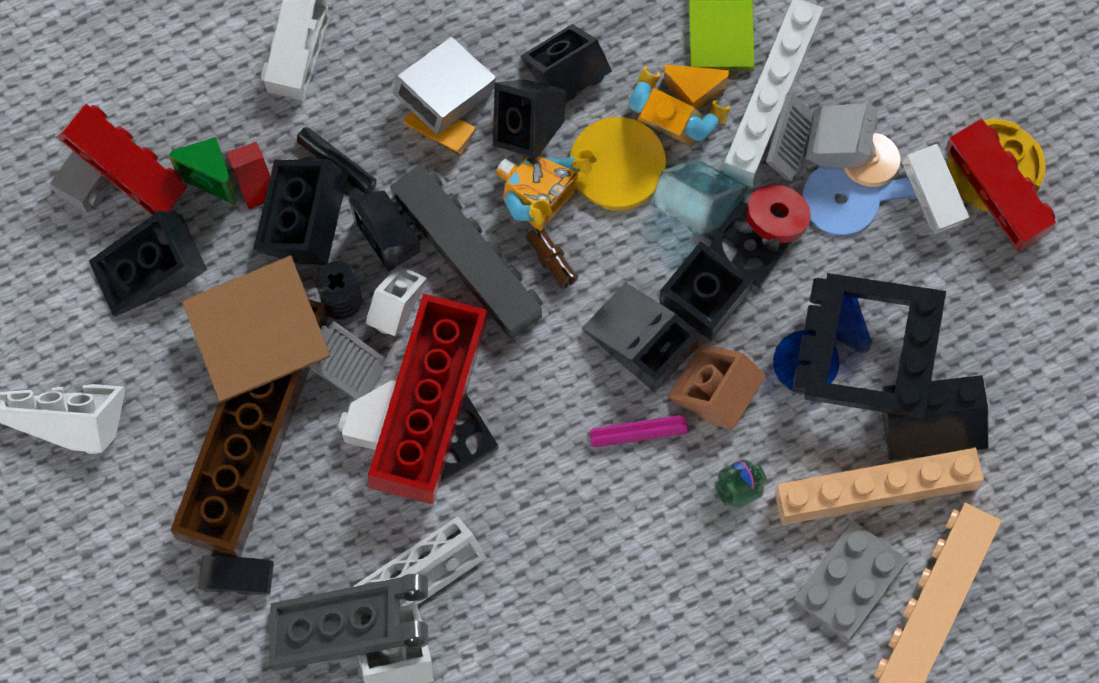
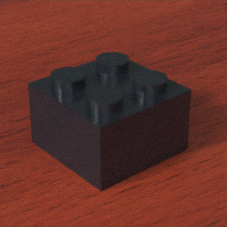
[659,241,753,341]

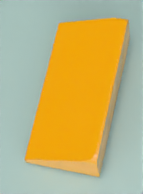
[403,111,477,156]

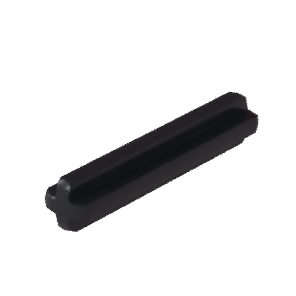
[297,127,377,194]

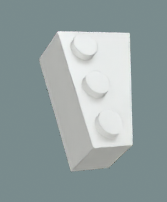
[261,0,330,101]

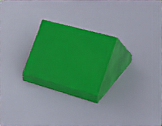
[169,137,237,206]

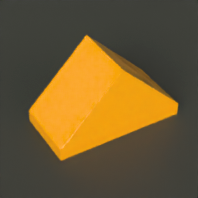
[664,64,729,110]

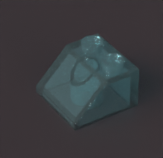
[651,158,748,234]

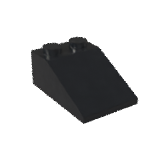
[89,210,207,317]

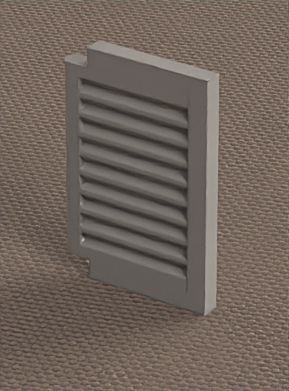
[766,93,813,181]
[308,321,384,400]

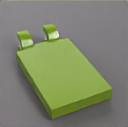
[689,0,755,71]

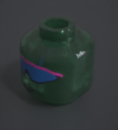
[714,459,767,509]

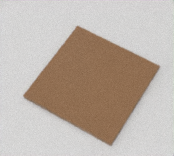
[182,255,331,403]

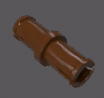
[526,228,578,289]

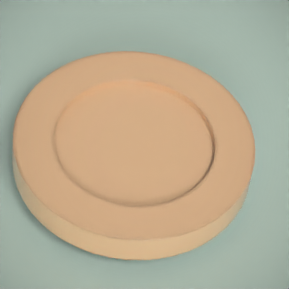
[843,133,900,187]

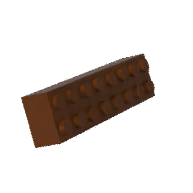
[170,299,329,557]

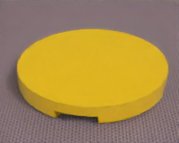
[570,117,666,211]
[947,119,1046,212]

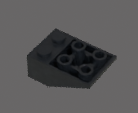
[582,282,700,393]

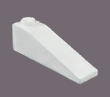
[0,384,125,454]

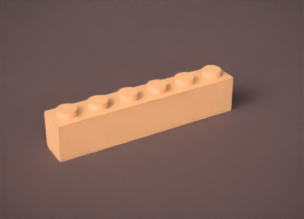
[775,448,984,525]
[873,502,1002,683]

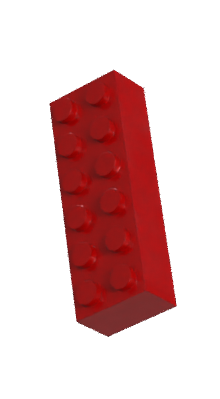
[368,293,487,505]

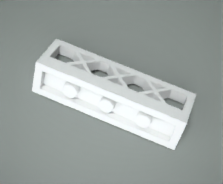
[353,516,487,607]

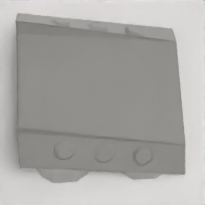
[806,104,878,168]

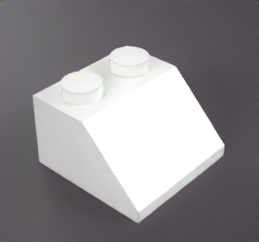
[358,603,434,683]

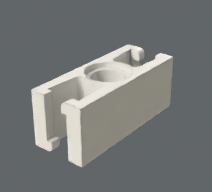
[902,144,969,235]

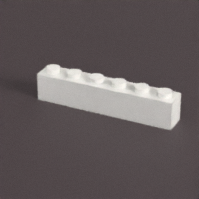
[722,0,823,187]

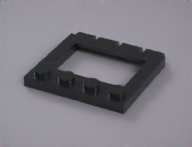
[792,273,946,419]

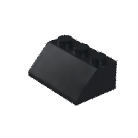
[253,159,348,265]
[881,375,989,460]

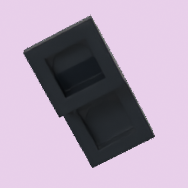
[198,556,274,595]

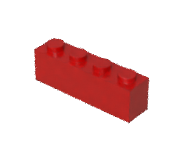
[56,104,188,215]
[945,118,1056,253]

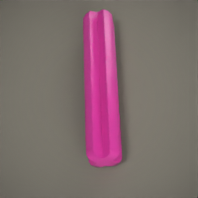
[590,415,688,447]

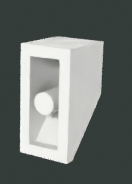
[365,265,427,336]
[338,380,396,450]

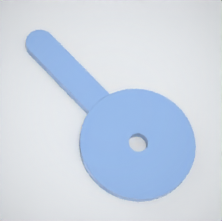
[802,167,916,236]

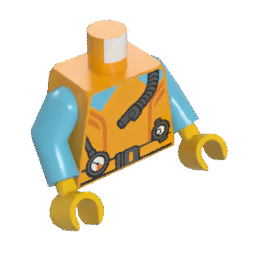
[629,66,731,147]
[496,148,597,231]

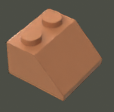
[667,344,766,430]

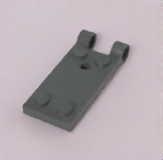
[268,574,428,671]

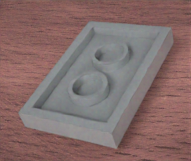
[793,520,908,642]

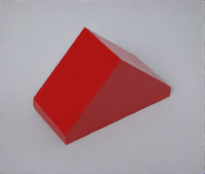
[227,142,270,209]

